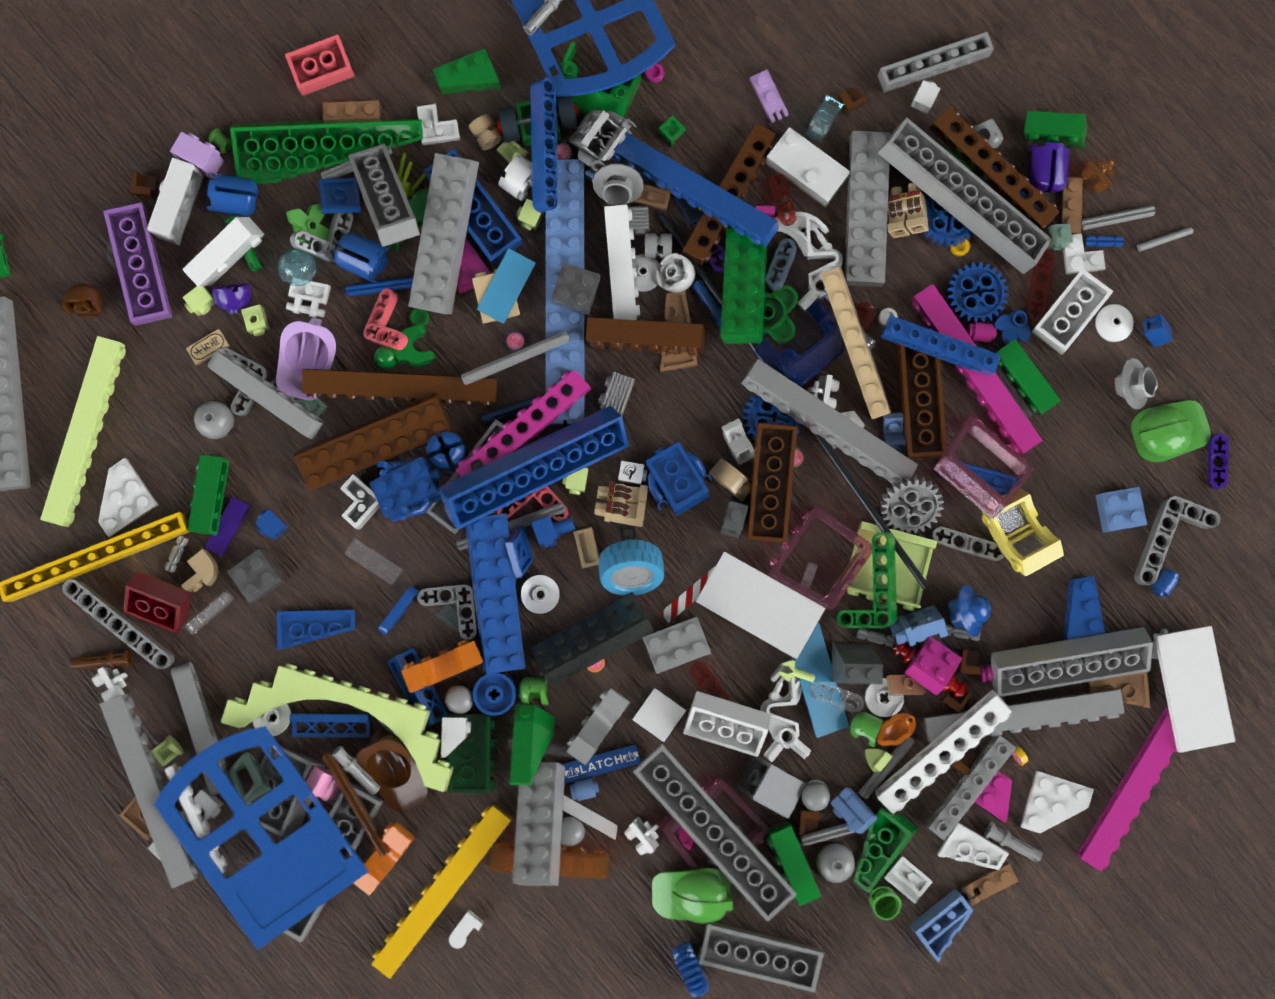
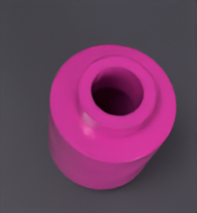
[967,322,997,343]

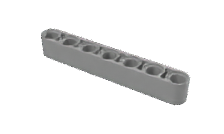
[207,349,324,439]
[62,579,175,669]
[171,662,231,796]

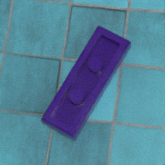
[205,497,250,557]

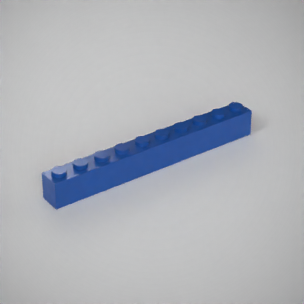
[611,133,779,247]

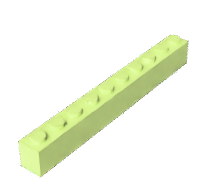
[40,336,126,527]

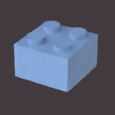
[1095,487,1147,533]

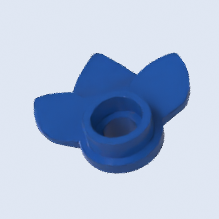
[994,310,1031,345]

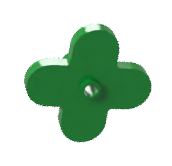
[763,286,798,344]

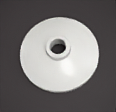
[632,254,661,292]
[1095,304,1134,342]
[521,575,559,614]
[253,704,291,736]

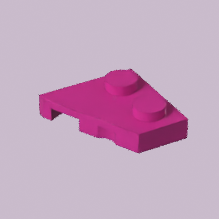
[975,771,1012,823]

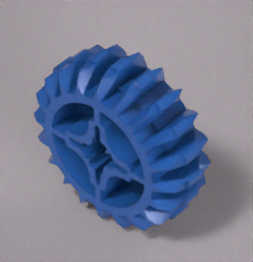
[673,942,709,997]

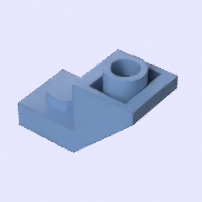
[882,413,906,456]

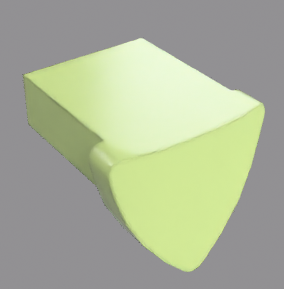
[496,141,527,163]
[152,735,184,767]
[865,749,892,772]

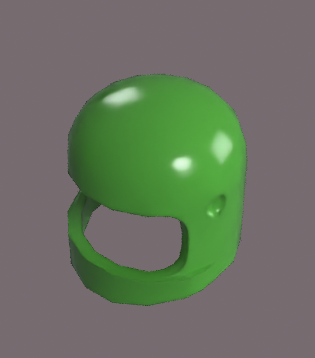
[518,676,549,705]
[850,712,883,747]
[868,885,901,920]

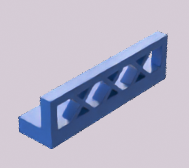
[387,648,448,729]
[289,713,371,738]

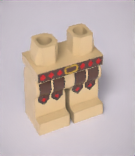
[887,183,929,238]
[595,482,648,527]

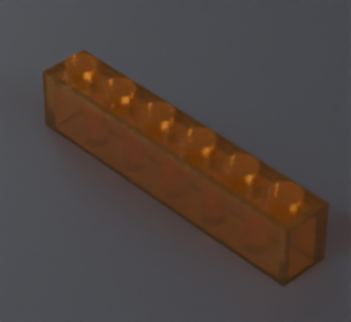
[490,842,609,879]

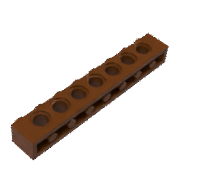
[929,107,1060,230]
[682,123,776,266]

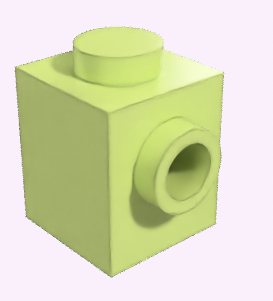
[516,199,544,231]
[183,286,215,316]
[241,304,270,336]
[563,468,589,495]

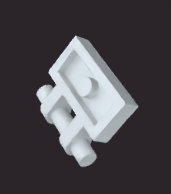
[286,277,331,318]

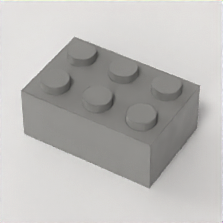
[643,617,711,674]

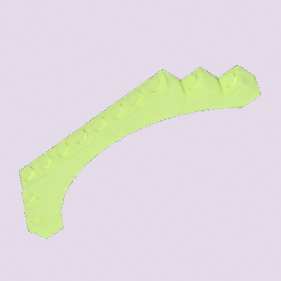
[221,663,454,792]

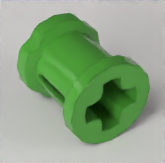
[208,128,232,153]

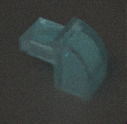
[805,96,843,143]

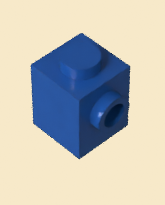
[255,509,289,540]

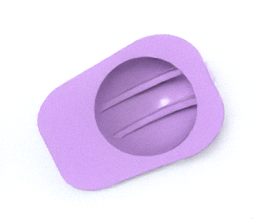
[276,318,336,401]

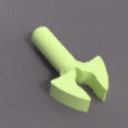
[778,661,815,682]

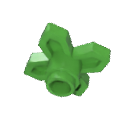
[286,203,329,244]

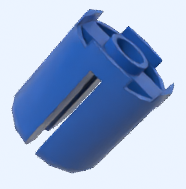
[207,173,258,216]
[334,233,390,283]
[426,430,469,473]

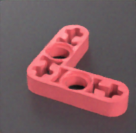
[363,288,408,350]
[497,486,569,522]

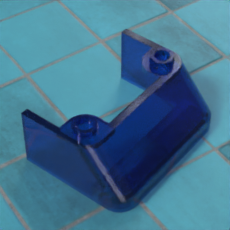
[755,298,844,387]

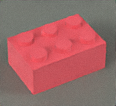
[285,35,355,96]

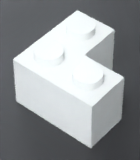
[340,474,380,530]

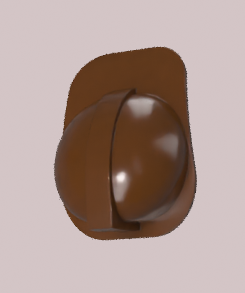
[356,728,428,813]

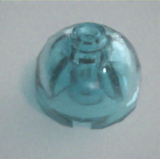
[278,248,317,286]

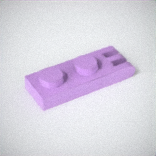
[750,70,789,123]

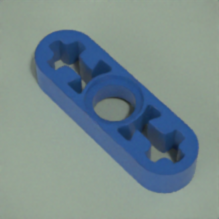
[378,586,420,636]

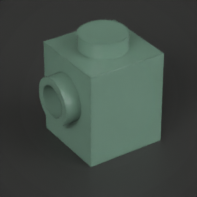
[1042,224,1073,250]

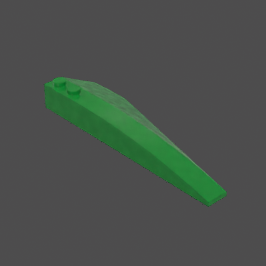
[230,119,423,184]

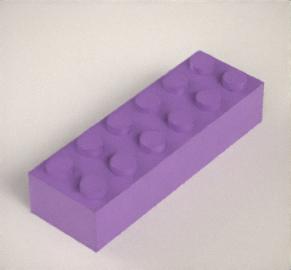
[103,203,173,326]

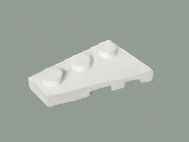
[937,822,1009,870]

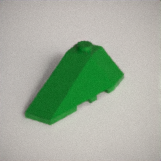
[510,705,555,785]
[854,808,918,893]

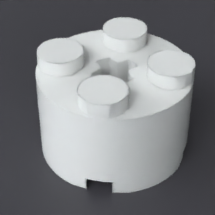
[498,155,532,201]

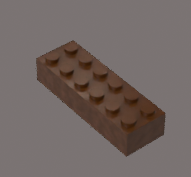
[586,317,706,356]
[897,344,947,459]
[746,422,797,542]

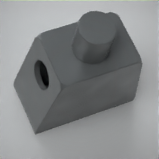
[720,499,748,538]

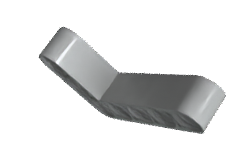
[1134,496,1220,586]

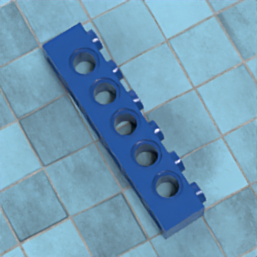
[881,315,1001,377]

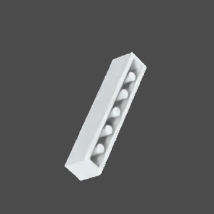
[604,205,640,320]

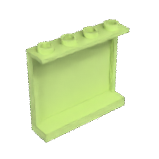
[843,521,937,611]

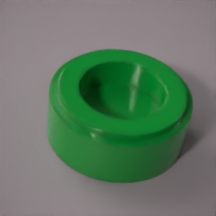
[410,308,429,326]

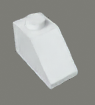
[441,717,471,757]

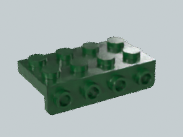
[448,714,495,794]

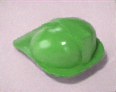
[1131,400,1211,462]
[652,868,733,924]

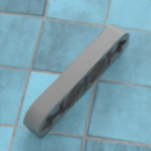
[931,527,1004,561]

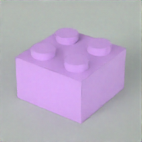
[170,132,224,180]

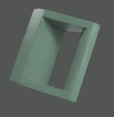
[228,752,271,804]

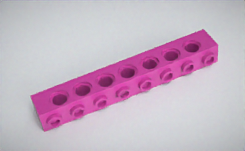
[456,370,591,477]

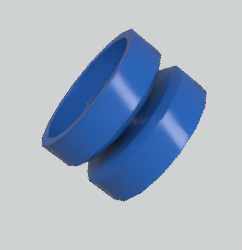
[473,672,518,716]

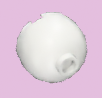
[656,253,695,293]

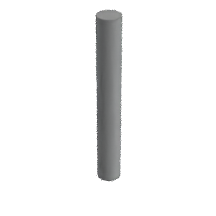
[1137,226,1193,252]

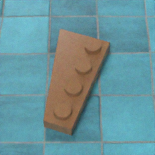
[660,291,698,372]

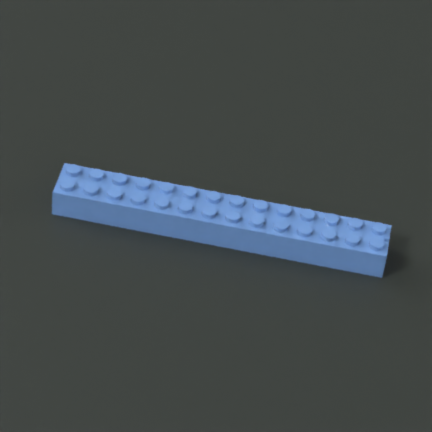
[546,159,585,427]

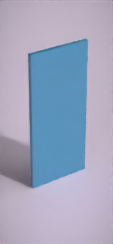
[477,248,535,324]

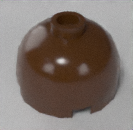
[62,283,103,318]

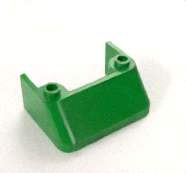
[556,42,641,127]

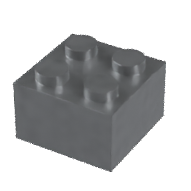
[551,263,600,315]
[227,549,286,604]

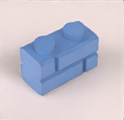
[831,787,878,834]

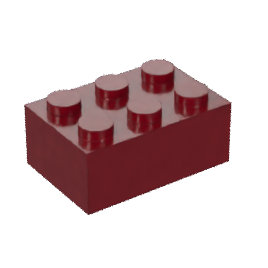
[123,571,191,634]

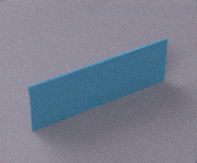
[793,623,849,738]

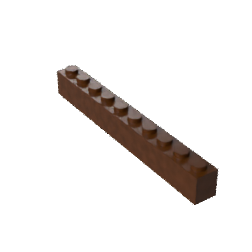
[302,368,497,405]

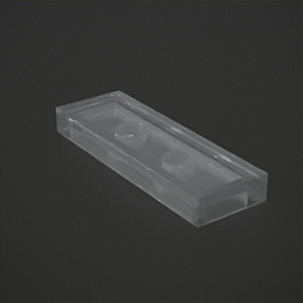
[344,538,403,586]

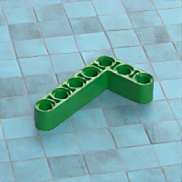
[837,531,897,628]

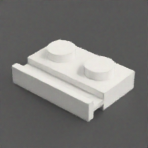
[884,855,933,903]

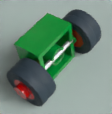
[497,96,579,146]

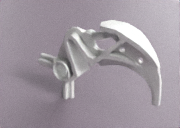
[774,212,843,311]
[760,658,832,763]

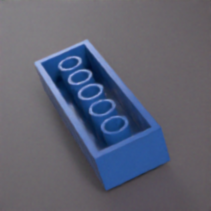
[423,149,523,266]

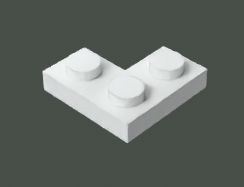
[417,104,460,145]
[1063,234,1106,274]

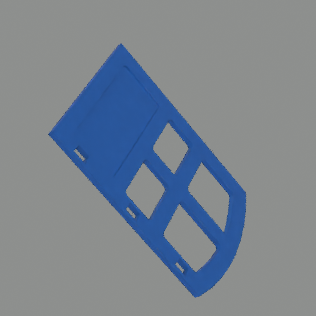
[511,0,675,97]
[154,726,369,950]

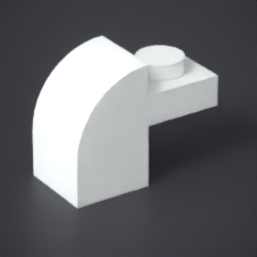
[722,419,754,465]

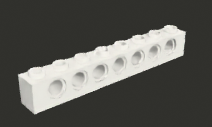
[875,689,1012,814]

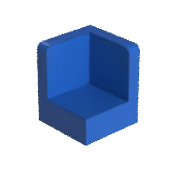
[1143,314,1172,347]

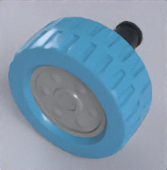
[599,524,664,596]

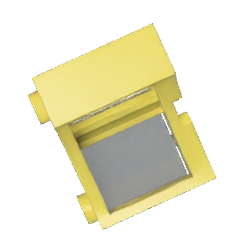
[981,487,1064,576]

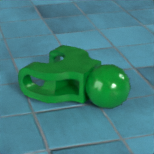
[374,325,436,369]

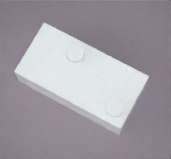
[765,127,850,207]
[147,158,204,245]
[182,217,265,287]
[1032,268,1113,355]
[683,691,771,757]

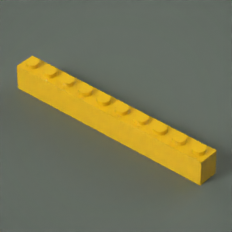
[0,512,189,602]
[371,804,513,979]

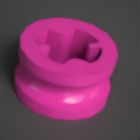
[979,664,993,683]

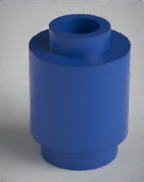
[1151,568,1179,598]

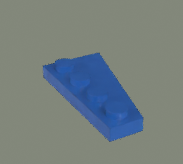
[277,610,356,650]

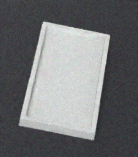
[696,552,826,659]
[1154,626,1235,752]

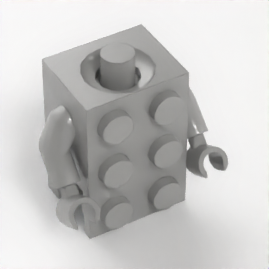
[568,110,636,172]

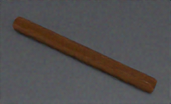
[322,751,390,857]

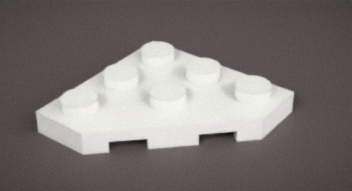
[98,458,158,538]
[1020,771,1094,833]

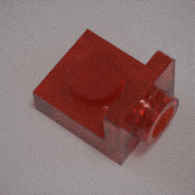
[857,302,877,334]

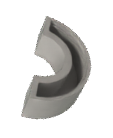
[566,688,630,765]

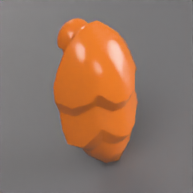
[877,713,916,746]

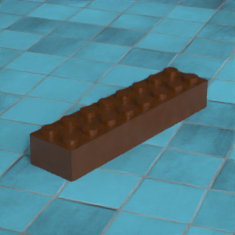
[293,393,453,491]

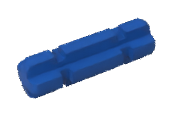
[1085,235,1124,247]

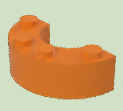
[401,639,483,693]
[354,822,415,896]

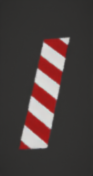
[660,566,716,623]

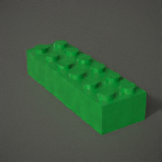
[721,228,767,344]

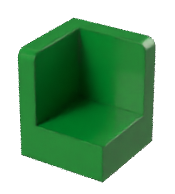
[659,116,686,148]

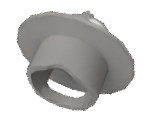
[593,164,644,206]
[1114,358,1158,410]

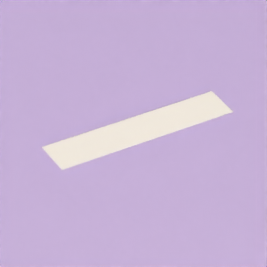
[563,795,618,840]

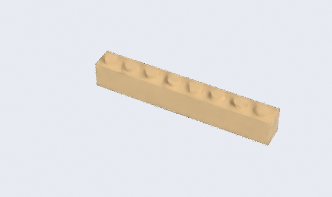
[820,266,891,419]

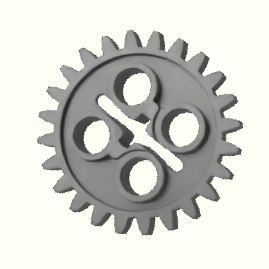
[880,476,944,534]

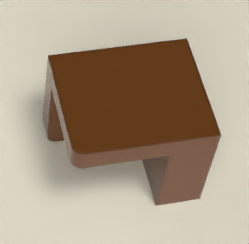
[837,88,868,115]
[131,171,158,200]
[957,649,981,675]
[940,690,972,713]
[950,750,976,776]
[798,809,821,835]

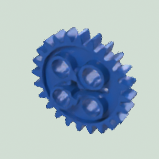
[921,194,973,248]
[946,262,1009,323]
[741,393,803,441]

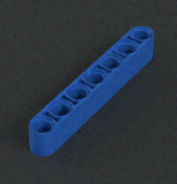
[530,77,558,213]

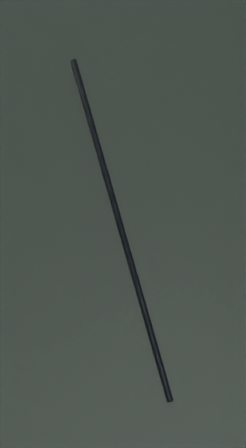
[658,213,929,589]

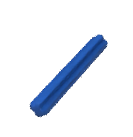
[345,277,413,296]

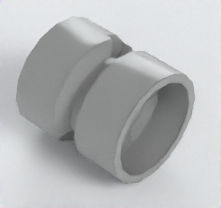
[645,233,672,258]

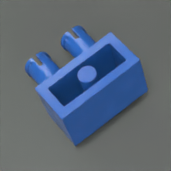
[531,516,575,548]

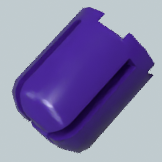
[1029,142,1070,193]

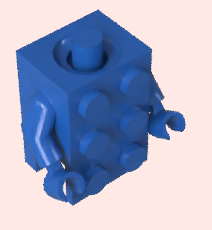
[646,442,712,516]
[370,457,442,523]

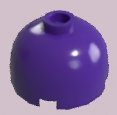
[212,283,251,314]

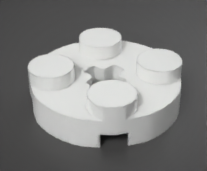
[864,678,904,717]

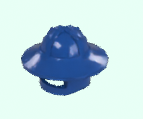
[948,585,992,637]

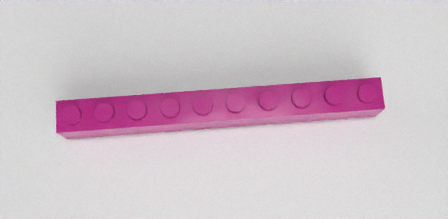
[911,284,1043,456]
[1076,704,1177,871]

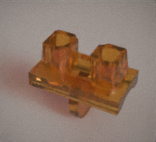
[1080,160,1115,194]

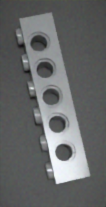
[877,32,994,93]
[924,735,1016,840]

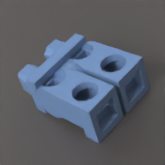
[890,605,948,646]

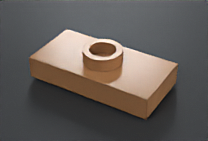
[886,675,926,696]

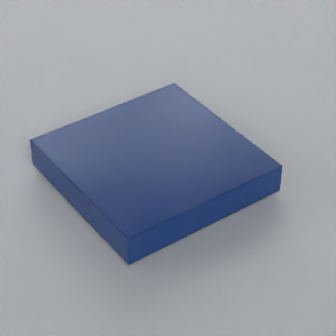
[319,178,361,214]
[506,526,534,578]

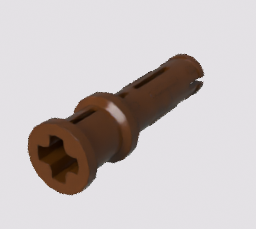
[70,650,132,670]

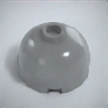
[194,401,234,439]
[815,843,855,883]

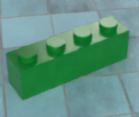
[996,339,1061,415]
[187,455,229,536]
[766,821,821,906]

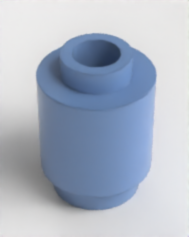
[570,778,599,801]

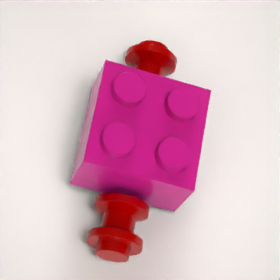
[892,636,967,699]

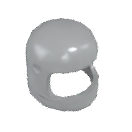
[973,118,1003,149]
[445,685,474,714]
[801,779,830,811]
[561,817,585,846]

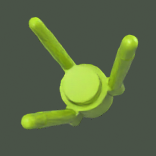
[397,153,426,198]

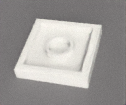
[632,688,686,742]

